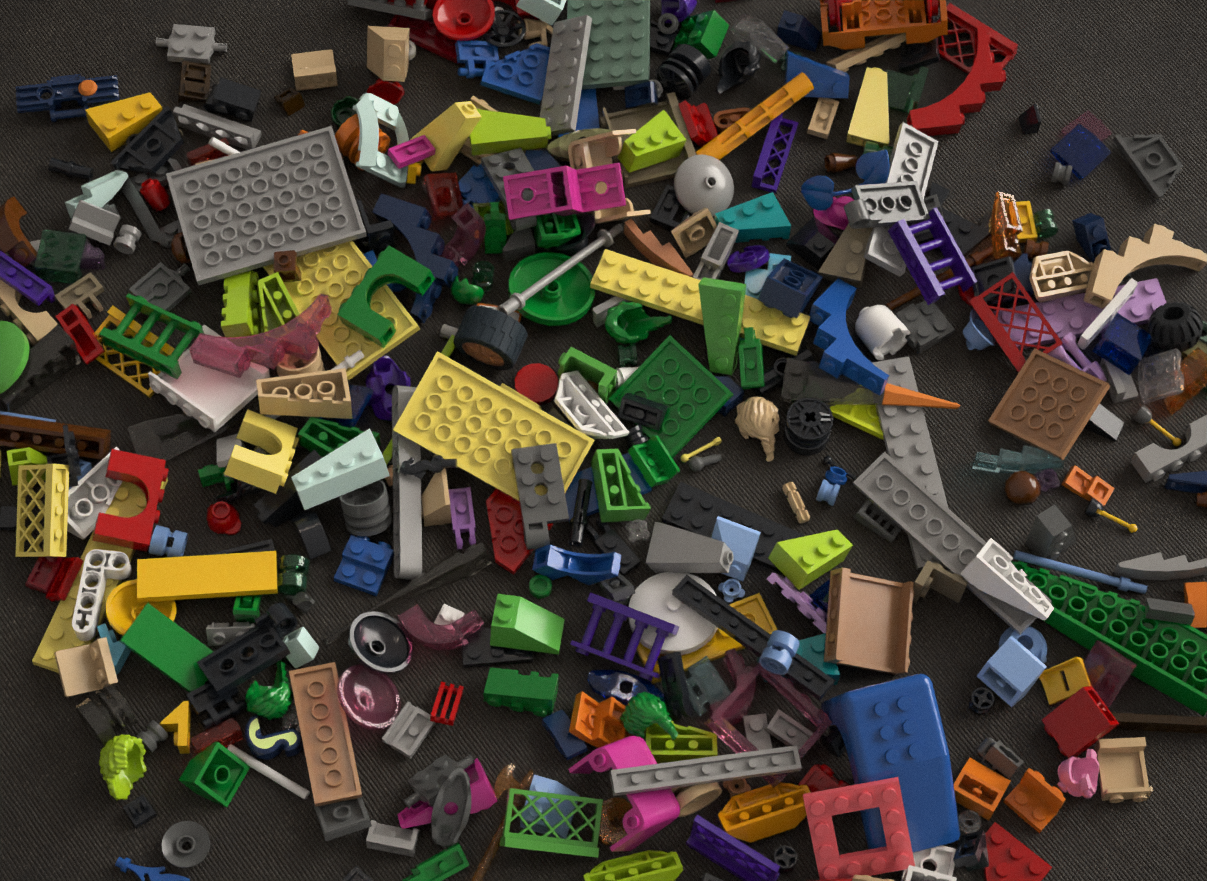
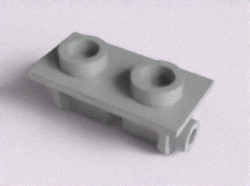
[206,621,255,646]

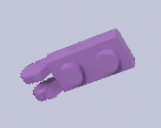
[449,487,476,550]

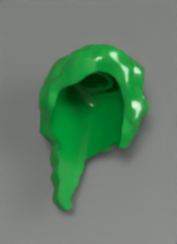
[605,301,672,344]
[245,661,293,720]
[620,692,678,740]

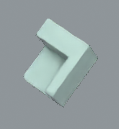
[283,627,319,668]

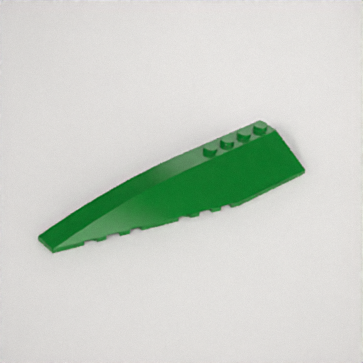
[1011,561,1207,716]

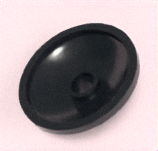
[348,611,413,674]

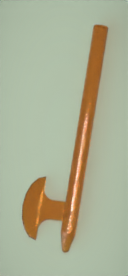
[471,764,534,881]

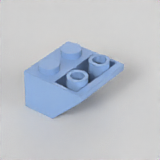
[977,636,1047,707]

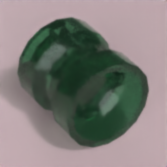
[1033,209,1058,238]
[471,261,494,291]

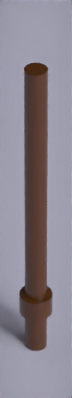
[885,246,996,311]

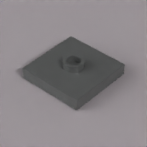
[313,797,372,841]

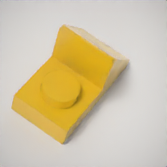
[159,701,191,754]

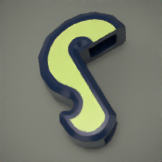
[245,715,303,760]

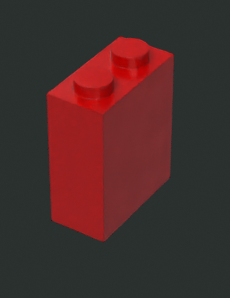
[1042,686,1119,758]

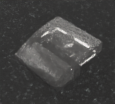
[1138,348,1184,404]

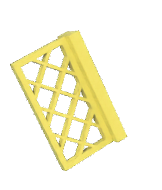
[15,464,69,557]

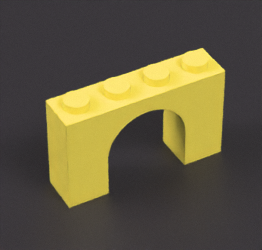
[224,409,299,494]

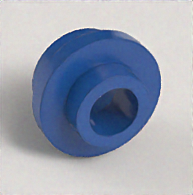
[825,466,847,485]

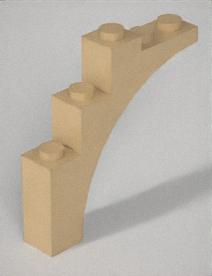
[1083,224,1207,309]

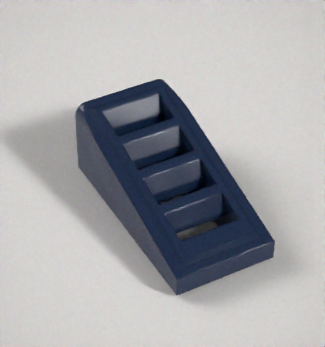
[1164,471,1207,493]

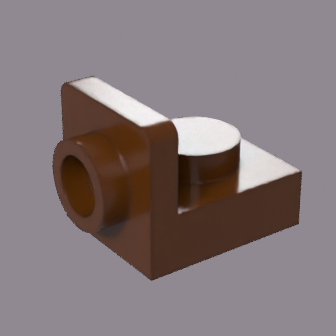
[274,250,302,282]

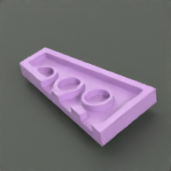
[767,573,827,634]

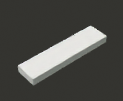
[1077,278,1138,350]

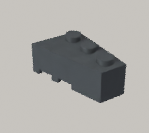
[1025,505,1077,560]

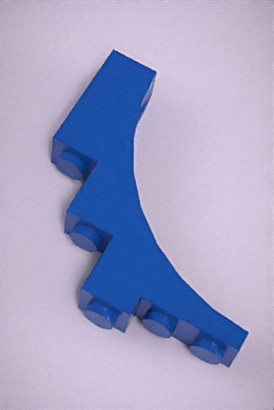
[809,278,889,396]

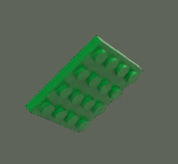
[609,335,734,458]

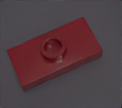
[25,549,67,594]

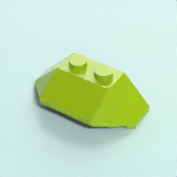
[583,850,683,881]

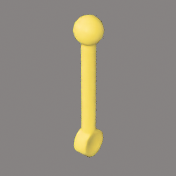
[680,437,722,463]

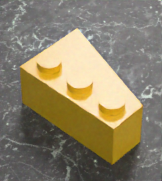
[85,93,162,152]

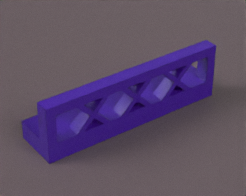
[752,113,798,194]
[0,251,56,306]

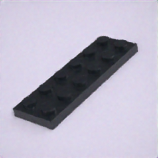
[662,482,804,575]

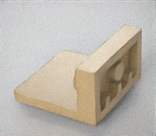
[291,49,338,91]
[54,637,118,697]

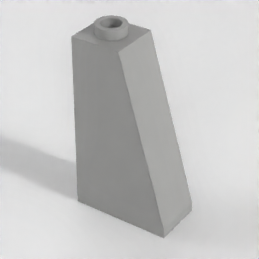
[646,522,733,573]

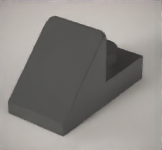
[598,573,635,605]

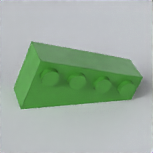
[698,277,746,375]

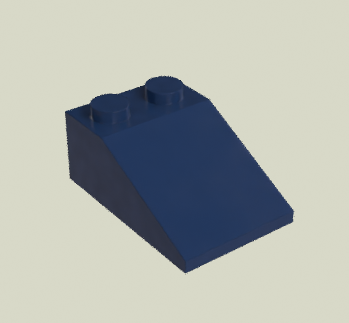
[758,258,823,318]

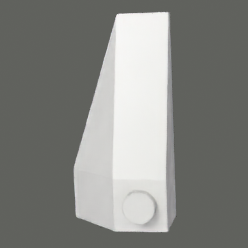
[67,447,122,540]

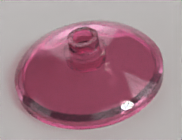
[337,664,401,730]

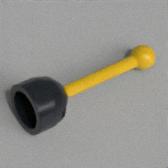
[1084,498,1137,533]

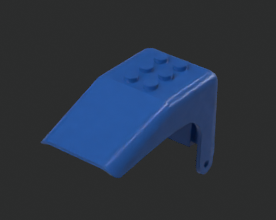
[821,674,960,852]

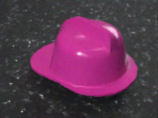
[813,196,854,230]

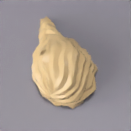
[735,396,780,462]

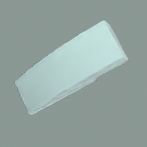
[65,170,128,218]

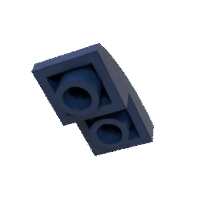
[542,710,587,760]

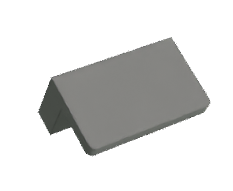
[69,200,120,246]
[1099,354,1138,403]

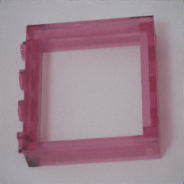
[704,662,832,787]

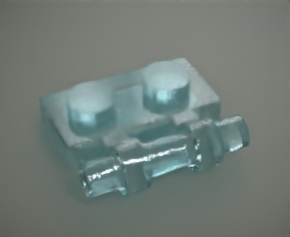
[686,656,732,716]

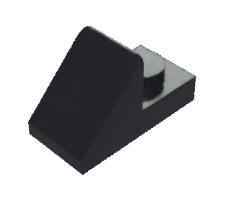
[953,830,989,871]

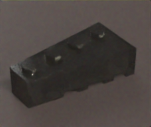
[0,324,81,413]

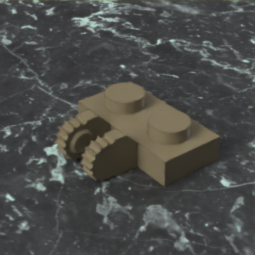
[55,272,104,320]

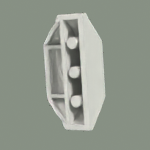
[554,371,630,439]

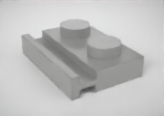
[382,702,436,759]

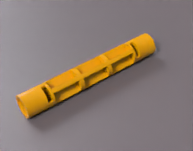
[696,72,814,160]

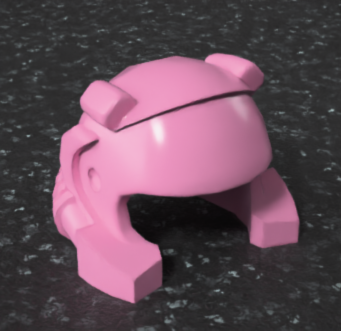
[1057,749,1099,798]

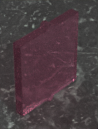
[1062,110,1112,154]

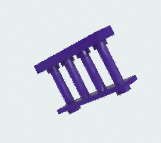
[887,207,977,305]
[571,592,679,681]

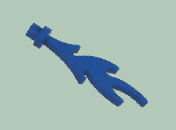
[115,857,190,881]

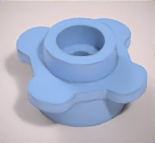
[718,578,745,603]

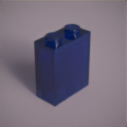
[1093,312,1152,375]

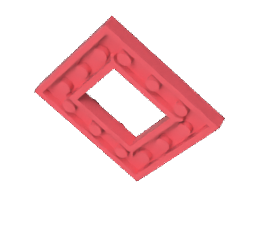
[803,777,915,880]

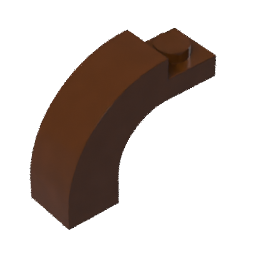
[0,196,40,267]

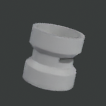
[113,225,142,254]

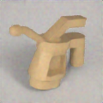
[518,18,553,48]

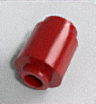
[140,178,170,211]

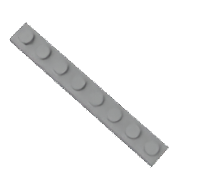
[609,745,802,796]

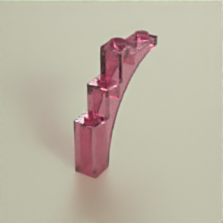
[189,293,332,378]

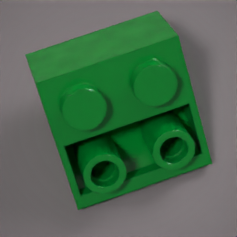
[671,10,729,59]

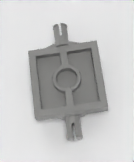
[156,24,227,65]

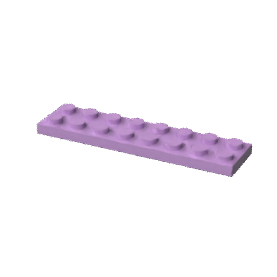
[993,278,1166,350]

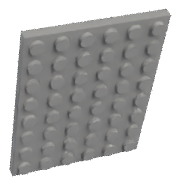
[166,126,367,286]

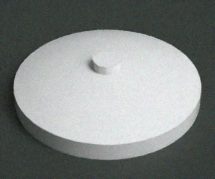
[628,572,718,655]

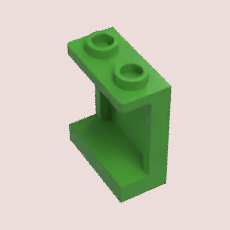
[558,347,617,405]

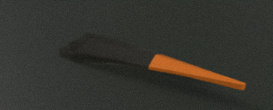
[780,358,960,409]

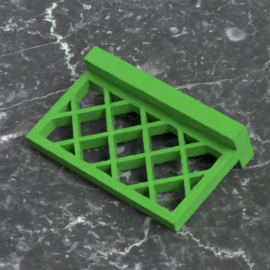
[500,788,603,858]

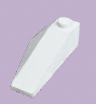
[960,538,1054,621]

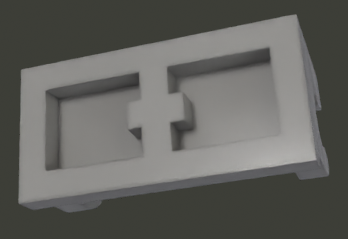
[217,434,246,477]
[366,820,420,857]

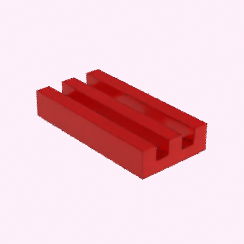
[46,557,84,601]
[430,682,464,726]

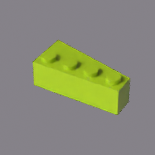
[221,270,261,350]

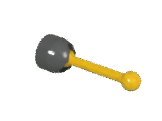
[1133,405,1181,446]

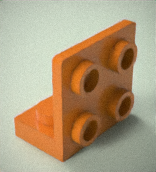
[1003,768,1066,833]

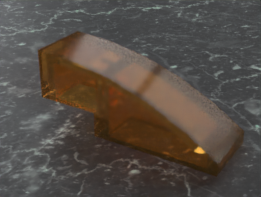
[991,191,1023,260]

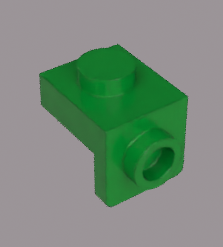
[198,464,234,492]

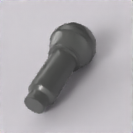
[689,454,722,472]

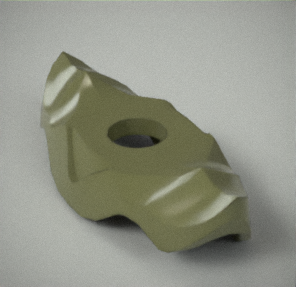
[547,128,615,162]

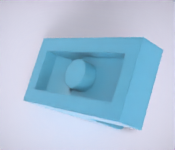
[97,623,131,674]

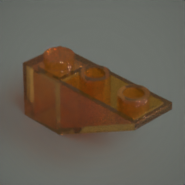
[1164,347,1207,416]

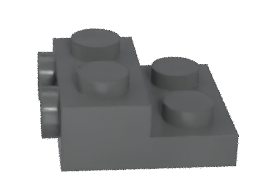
[895,300,955,354]

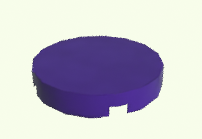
[727,245,770,272]

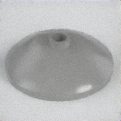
[674,154,734,217]

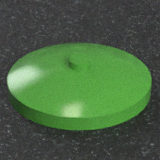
[0,321,30,394]

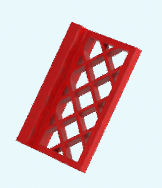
[936,3,1018,74]
[969,272,1063,373]

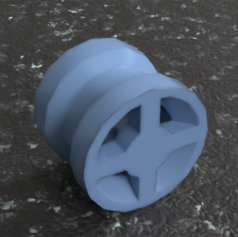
[816,480,841,506]

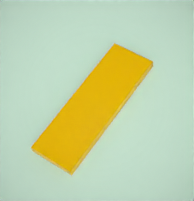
[137,551,278,602]
[636,593,777,684]

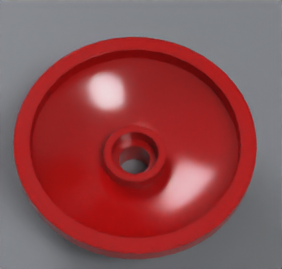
[433,0,495,41]

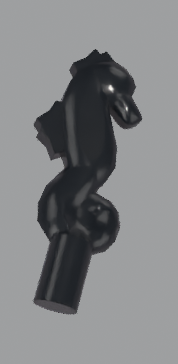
[400,455,457,479]

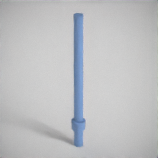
[1013,550,1147,594]

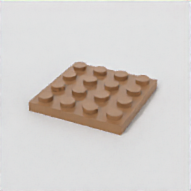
[988,348,1110,460]

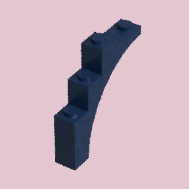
[372,194,459,324]

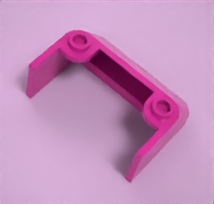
[568,736,680,852]

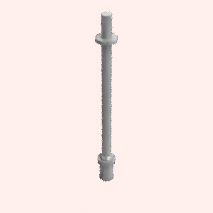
[497,224,623,315]

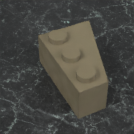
[818,223,873,288]

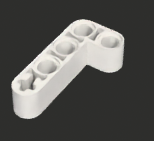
[72,549,132,641]

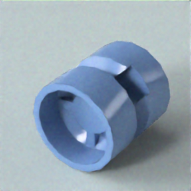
[149,525,188,557]
[759,630,800,675]

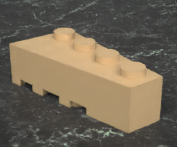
[256,368,353,419]

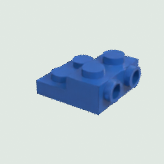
[334,535,394,597]

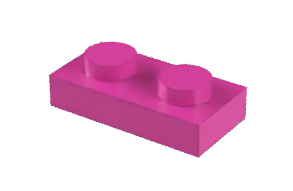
[387,135,436,169]

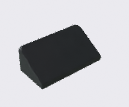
[618,393,668,431]

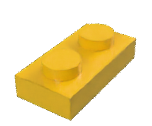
[1008,201,1037,243]

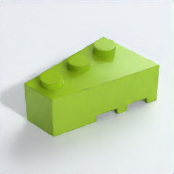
[768,529,853,590]

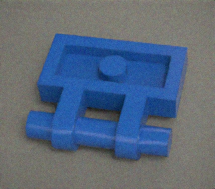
[455,40,499,79]

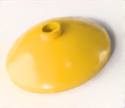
[106,579,176,635]

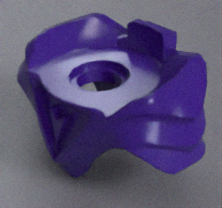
[363,356,411,421]

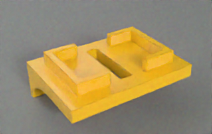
[1039,657,1091,705]

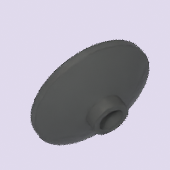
[162,821,210,868]

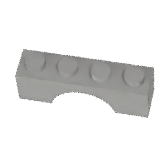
[1131,415,1207,483]

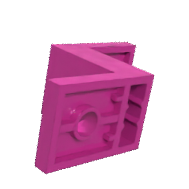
[503,163,626,220]

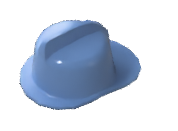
[963,309,996,350]

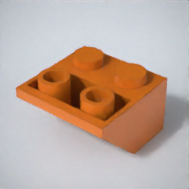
[953,757,1011,821]

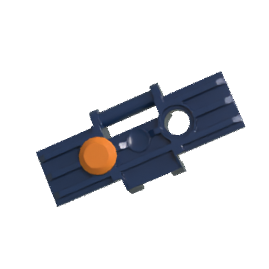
[15,74,119,122]

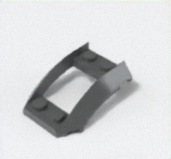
[120,158,183,248]

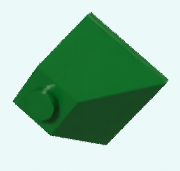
[179,741,250,808]

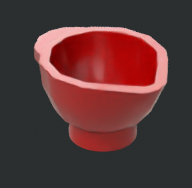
[367,78,405,105]
[207,501,241,535]

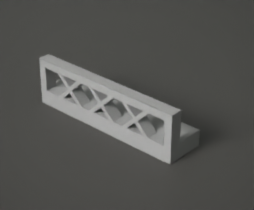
[173,104,262,150]

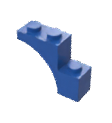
[532,544,621,585]

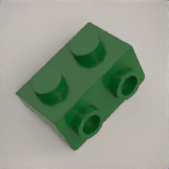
[628,435,680,487]

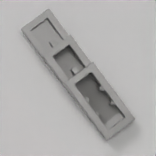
[1114,552,1207,580]

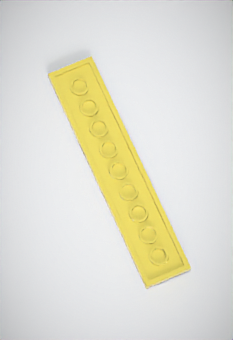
[590,249,811,356]
[32,478,168,673]

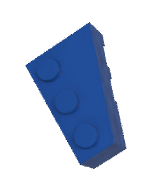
[784,50,850,99]

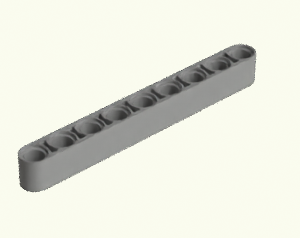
[392,385,422,580]

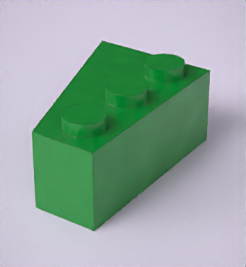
[483,667,559,717]

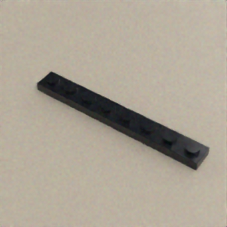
[672,575,835,701]

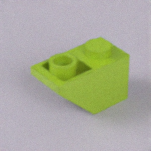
[7,447,47,486]

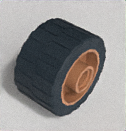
[453,306,528,370]

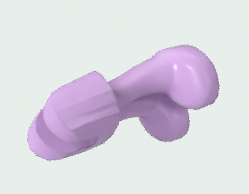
[1048,332,1107,382]

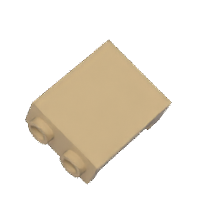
[1094,737,1153,803]

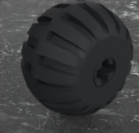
[1148,302,1203,353]

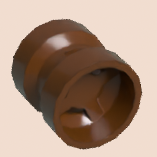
[1024,239,1049,261]

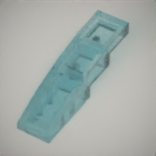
[972,446,1068,473]

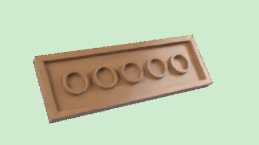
[289,662,362,807]

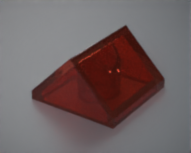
[424,172,465,221]

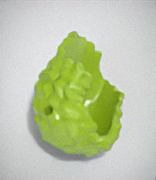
[99,734,147,800]

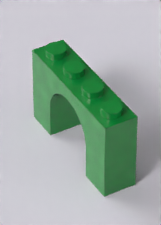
[337,246,435,348]

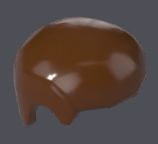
[171,232,191,264]
[1004,471,1041,505]

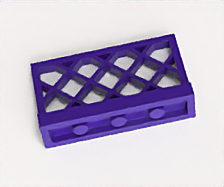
[686,815,780,881]

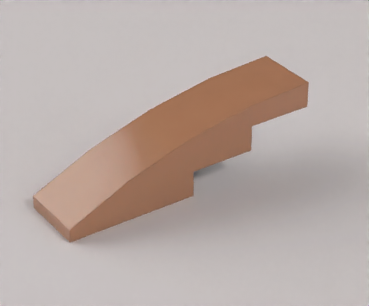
[624,218,693,277]

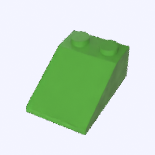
[490,594,565,654]

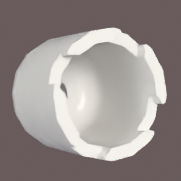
[855,305,910,360]

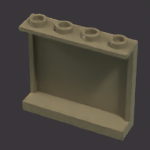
[599,92,696,189]

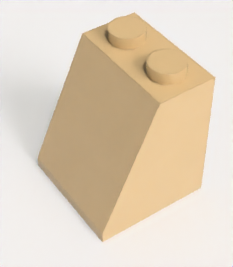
[367,26,410,82]

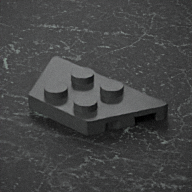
[1113,134,1183,202]

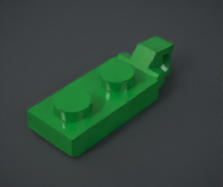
[484,202,506,254]
[739,327,764,389]
[402,843,470,881]

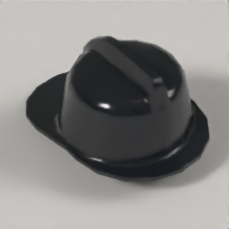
[553,213,596,257]

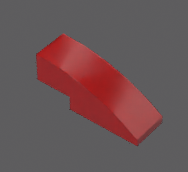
[56,304,105,365]

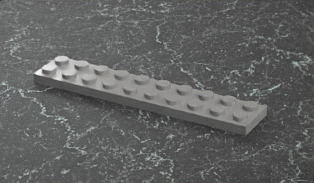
[872,357,949,571]
[853,452,1052,635]

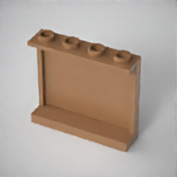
[824,567,914,675]

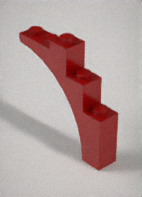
[907,26,1006,136]

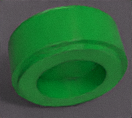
[529,575,552,599]

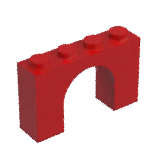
[92,449,168,552]

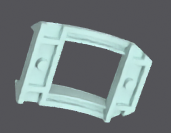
[353,93,409,188]

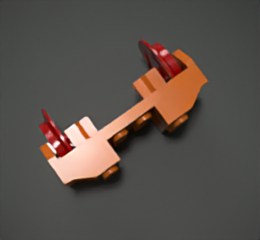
[820,0,948,50]

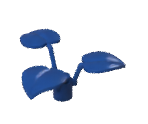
[801,150,889,211]

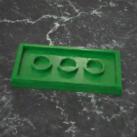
[119,603,214,693]

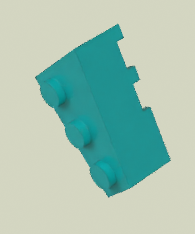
[714,192,791,243]
[757,634,840,685]

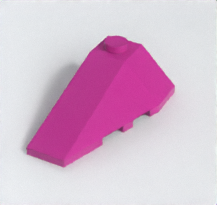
[397,758,497,829]

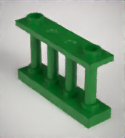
[99,293,206,379]

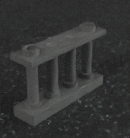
[348,0,432,20]

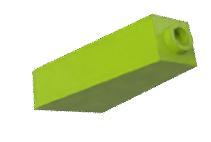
[469,109,551,156]

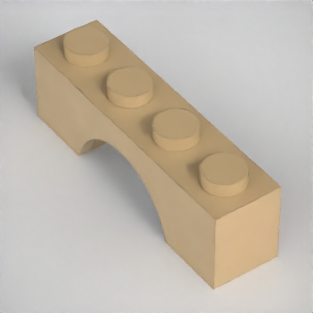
[0,279,63,351]

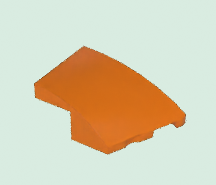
[569,691,633,748]

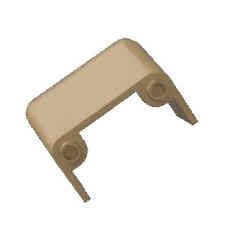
[568,129,651,224]

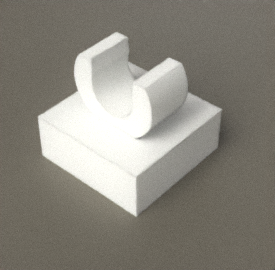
[434,604,465,636]

